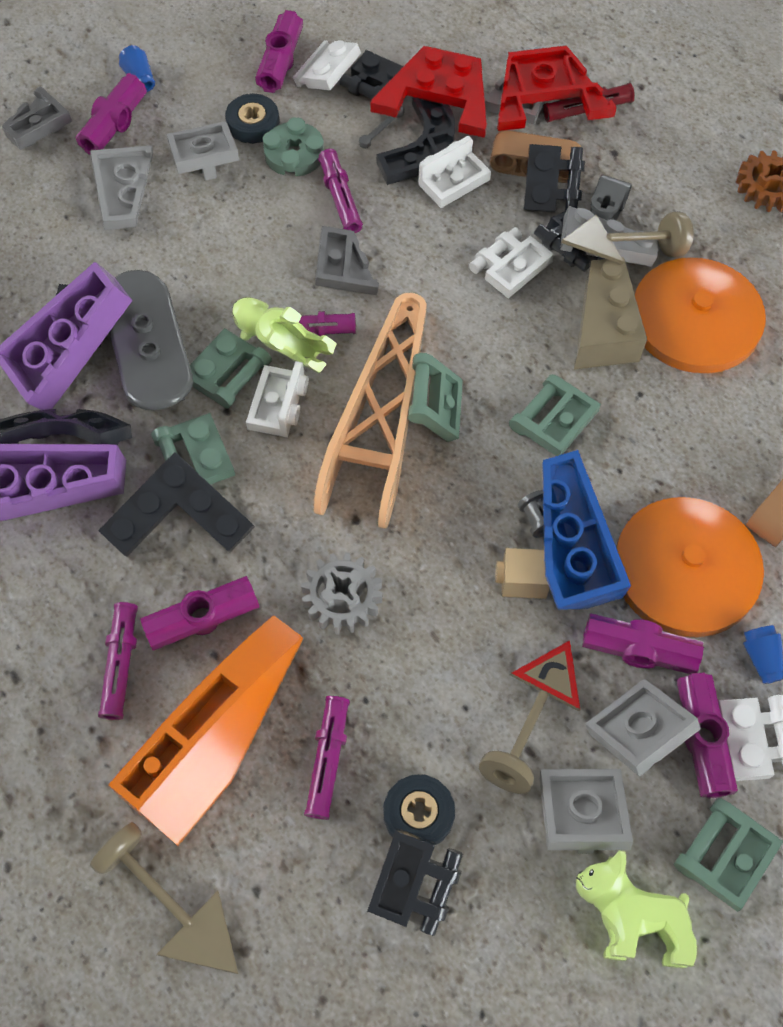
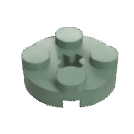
[263,117,324,176]

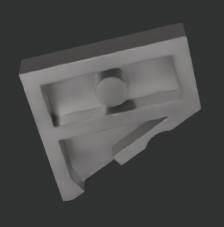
[2,86,72,150]
[315,226,379,295]

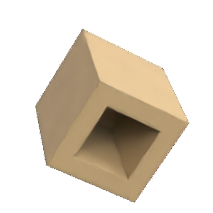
[495,548,550,599]

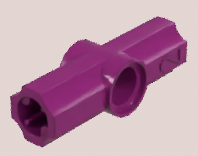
[255,10,303,93]
[75,73,147,155]
[140,576,259,651]
[582,613,704,674]
[677,672,738,799]

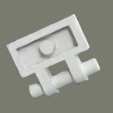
[469,227,554,299]
[718,695,783,781]

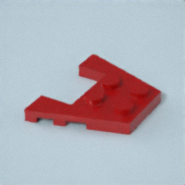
[497,45,617,131]
[370,46,487,138]

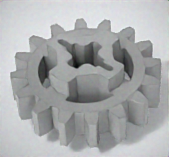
[301,552,383,634]

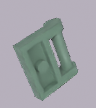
[190,328,272,408]
[408,353,463,442]
[509,374,601,456]
[151,413,235,485]
[674,798,783,912]

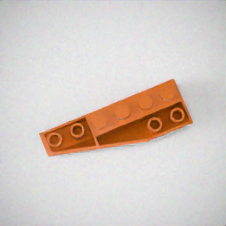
[108,615,303,846]

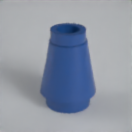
[119,45,155,92]
[743,625,783,684]

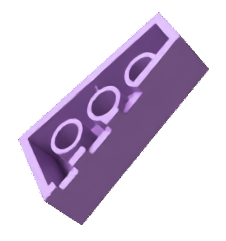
[0,262,132,410]
[0,444,127,521]

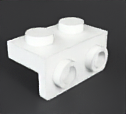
[419,136,491,208]
[246,361,309,438]

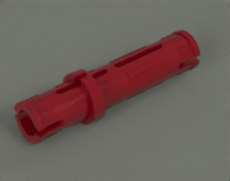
[543,83,635,123]

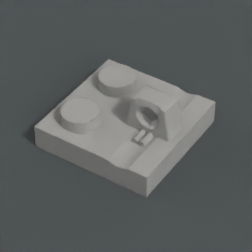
[167,121,239,180]
[585,679,701,777]
[539,769,633,854]

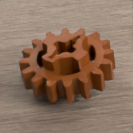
[736,150,783,212]

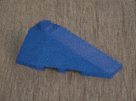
[542,450,631,610]

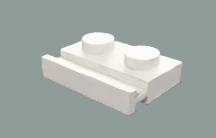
[293,40,361,90]

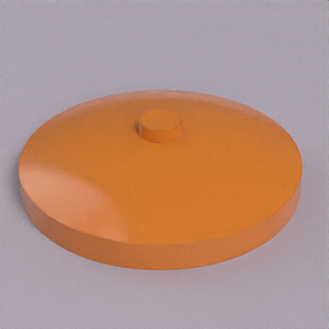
[635,257,766,373]
[616,497,764,637]

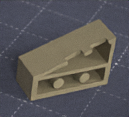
[574,257,647,370]

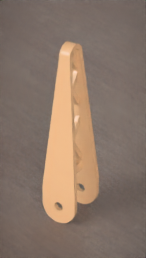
[314,293,427,529]

